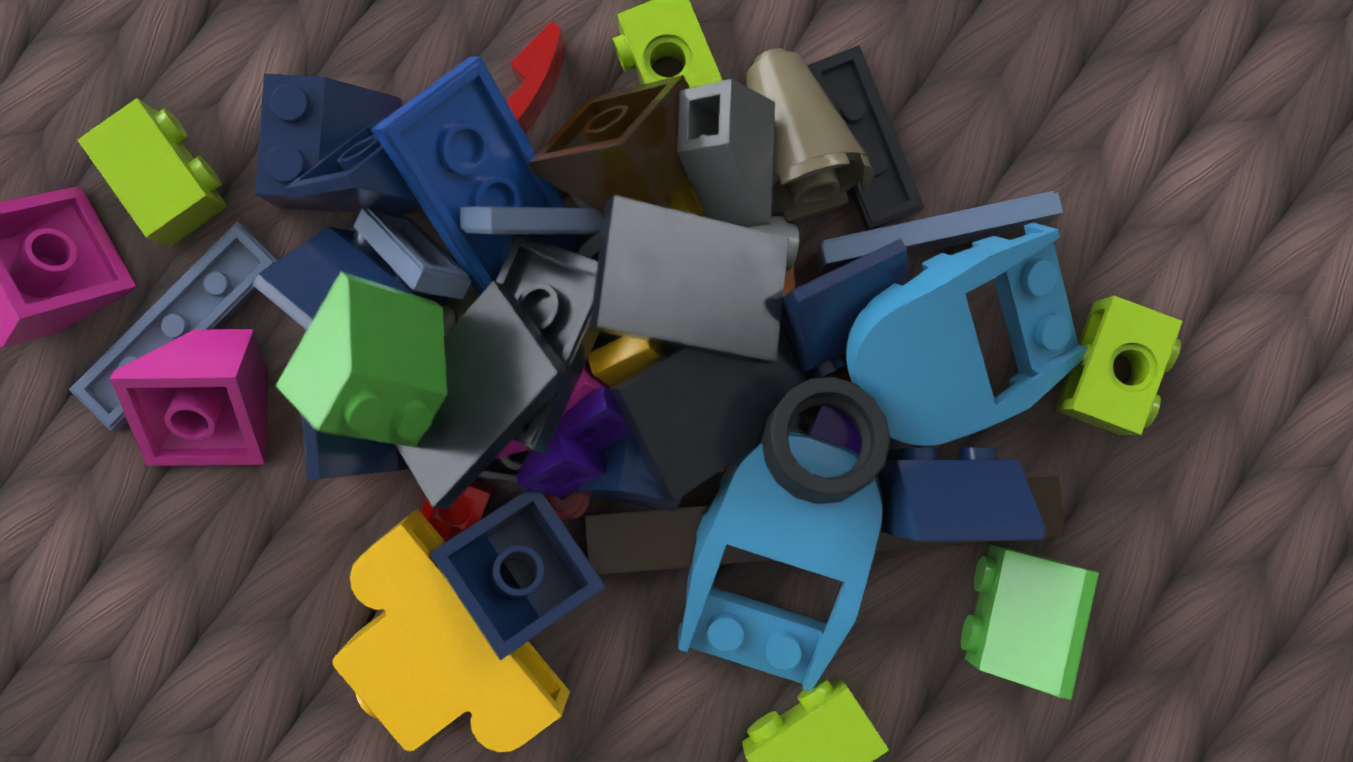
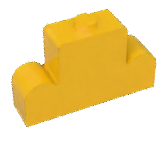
[332,508,570,752]

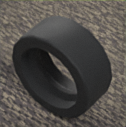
[762,377,890,504]

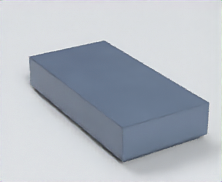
[353,207,472,300]
[460,207,603,234]

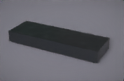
[807,45,924,231]

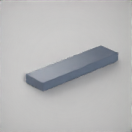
[816,191,1063,275]
[69,221,279,431]

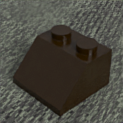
[528,75,690,214]

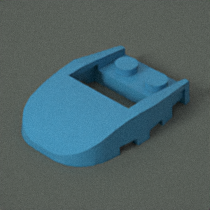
[846,222,1087,446]
[678,431,883,691]

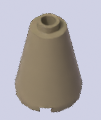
[746,48,875,222]

